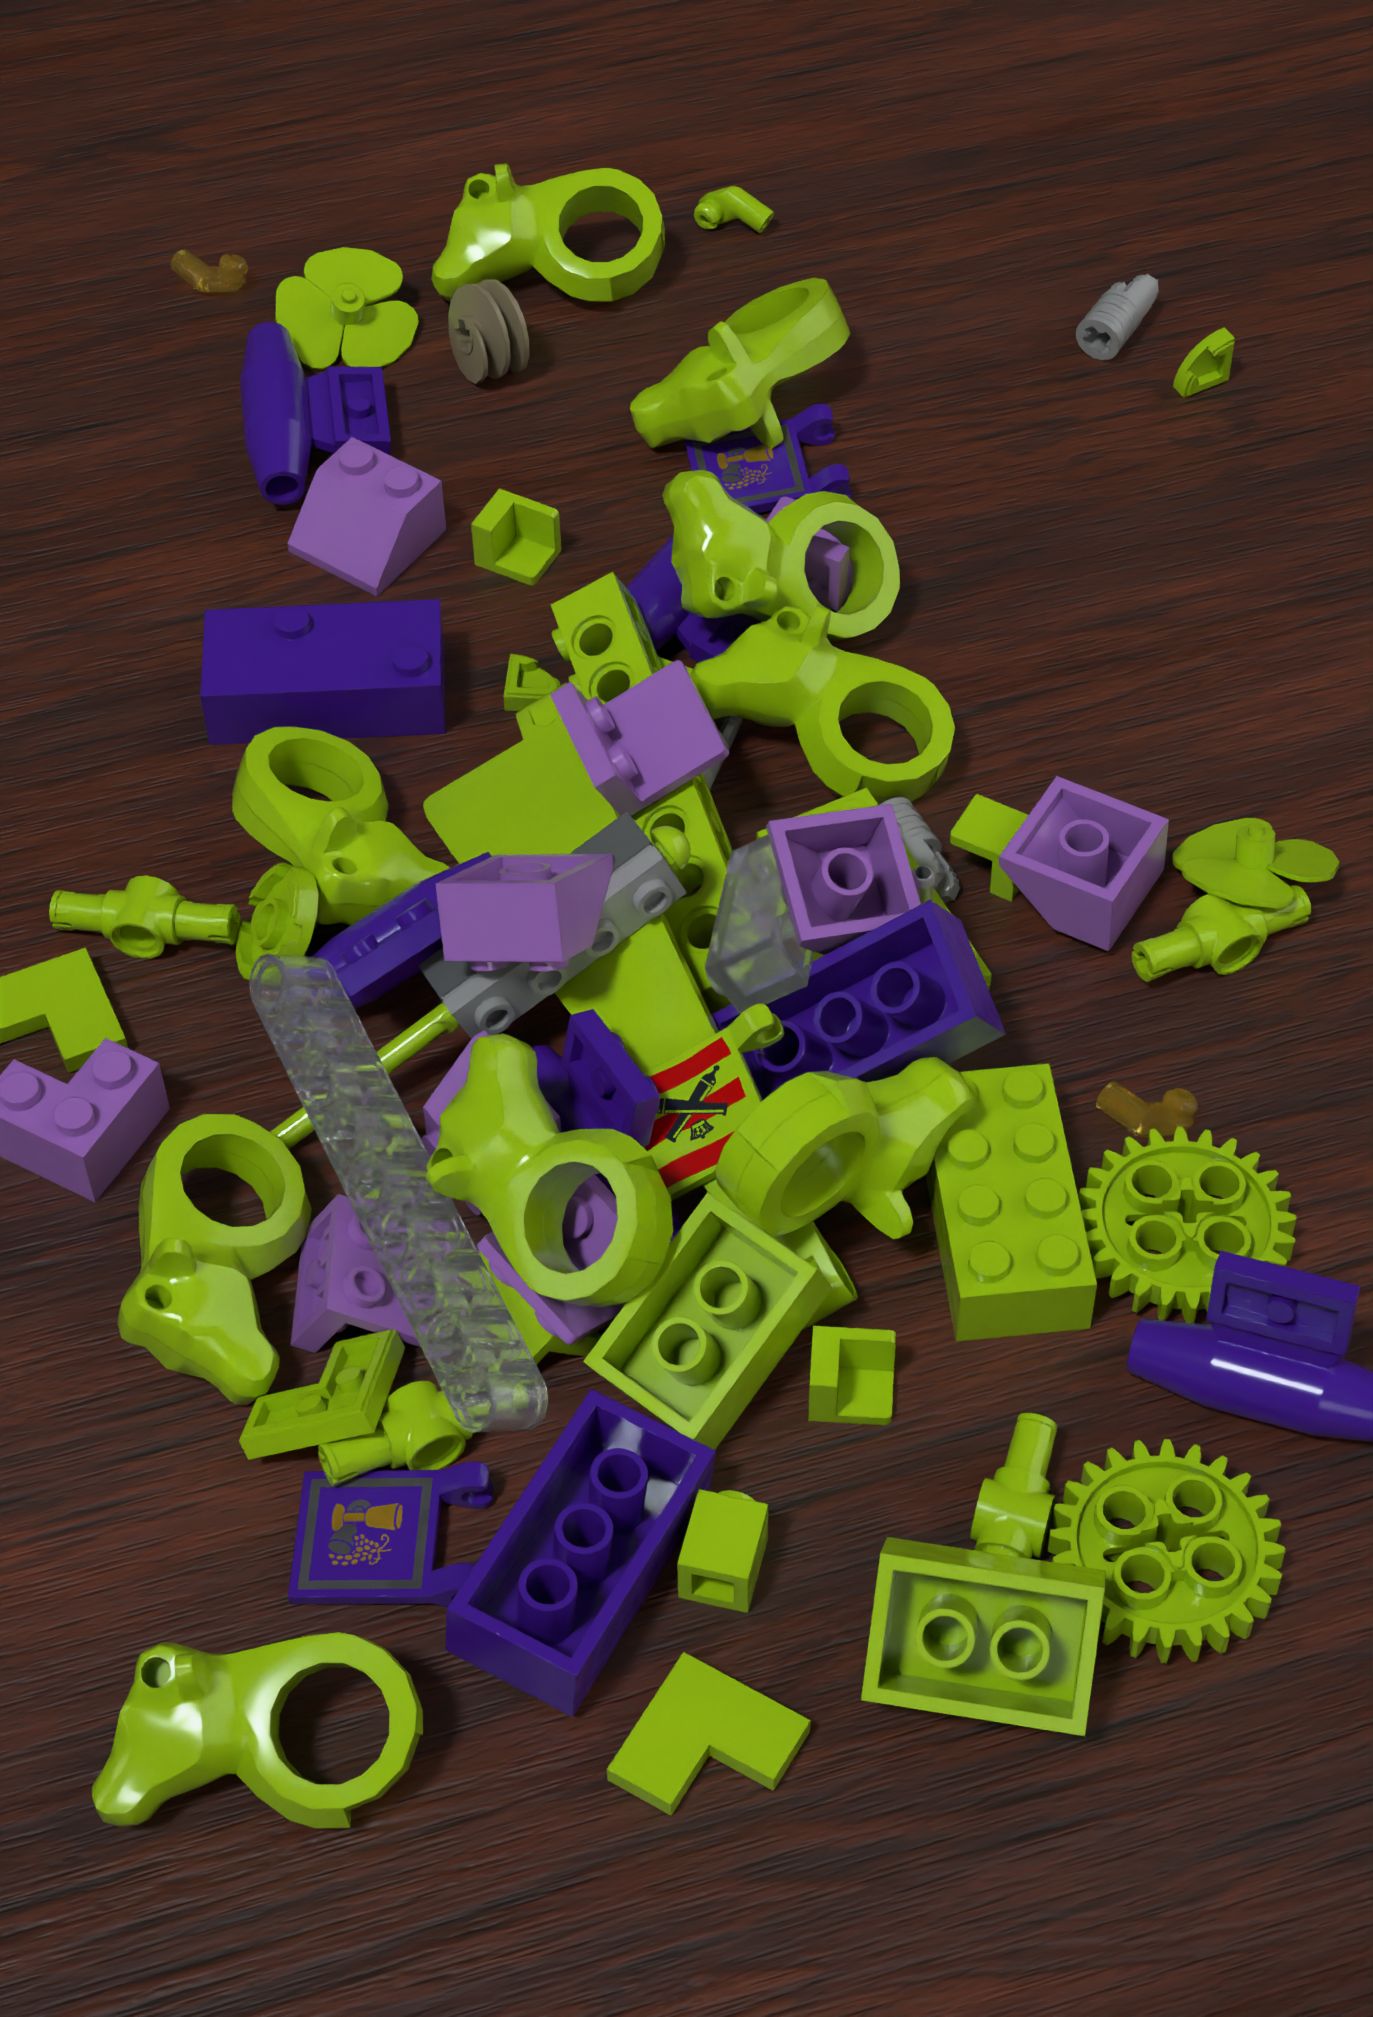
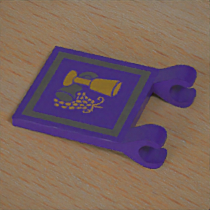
[685,404,852,513]
[288,1461,494,1607]

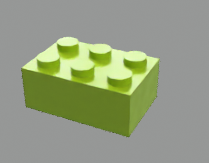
[583,1192,832,1450]
[861,1537,1106,1736]

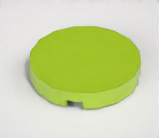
[236,863,319,988]

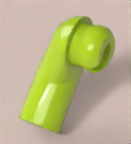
[694,186,774,234]

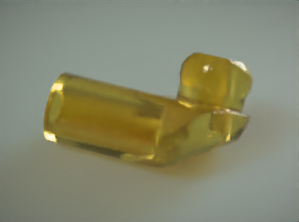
[171,249,248,292]
[1096,1081,1198,1138]

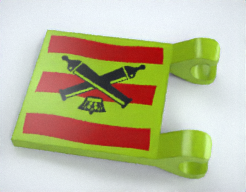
[642,1003,784,1201]

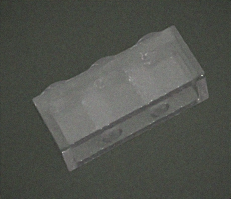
[704,835,814,1014]

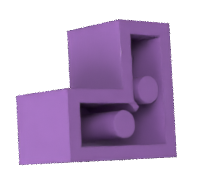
[0,1038,170,1203]

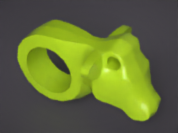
[431,163,665,302]
[630,278,850,449]
[662,470,900,641]
[690,604,955,805]
[232,727,450,929]
[425,1033,673,1307]
[715,1057,974,1239]
[117,1114,312,1405]
[92,1632,423,1829]

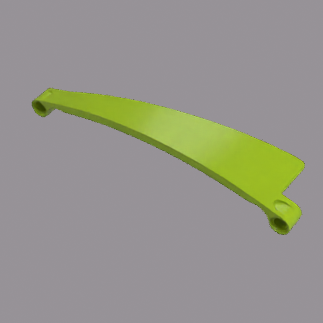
[423,683,858,1329]

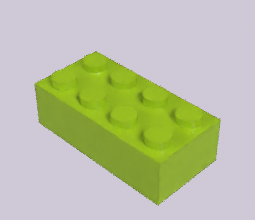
[925,1063,1097,1342]

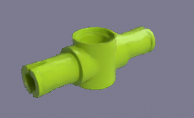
[49,876,241,959]
[1131,885,1311,982]
[318,1370,526,1486]
[970,1413,1057,1559]

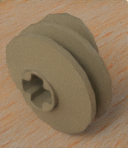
[448,279,529,384]

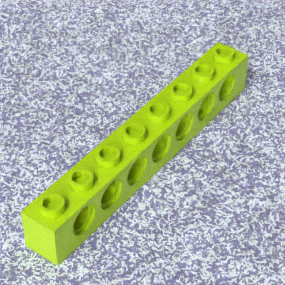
[551,572,782,1014]

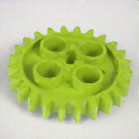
[1079,1126,1297,1323]
[1048,1439,1285,1663]

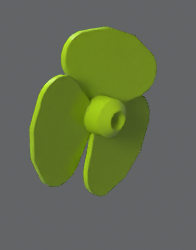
[275,247,419,371]
[1172,818,1340,909]

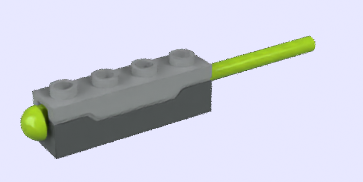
[270,812,691,1150]

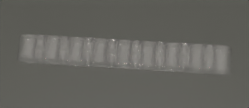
[249,954,548,1433]

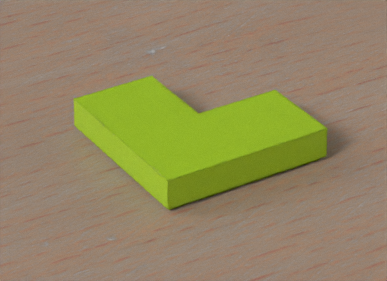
[0,947,128,1073]
[239,1329,405,1460]
[607,1652,811,1816]

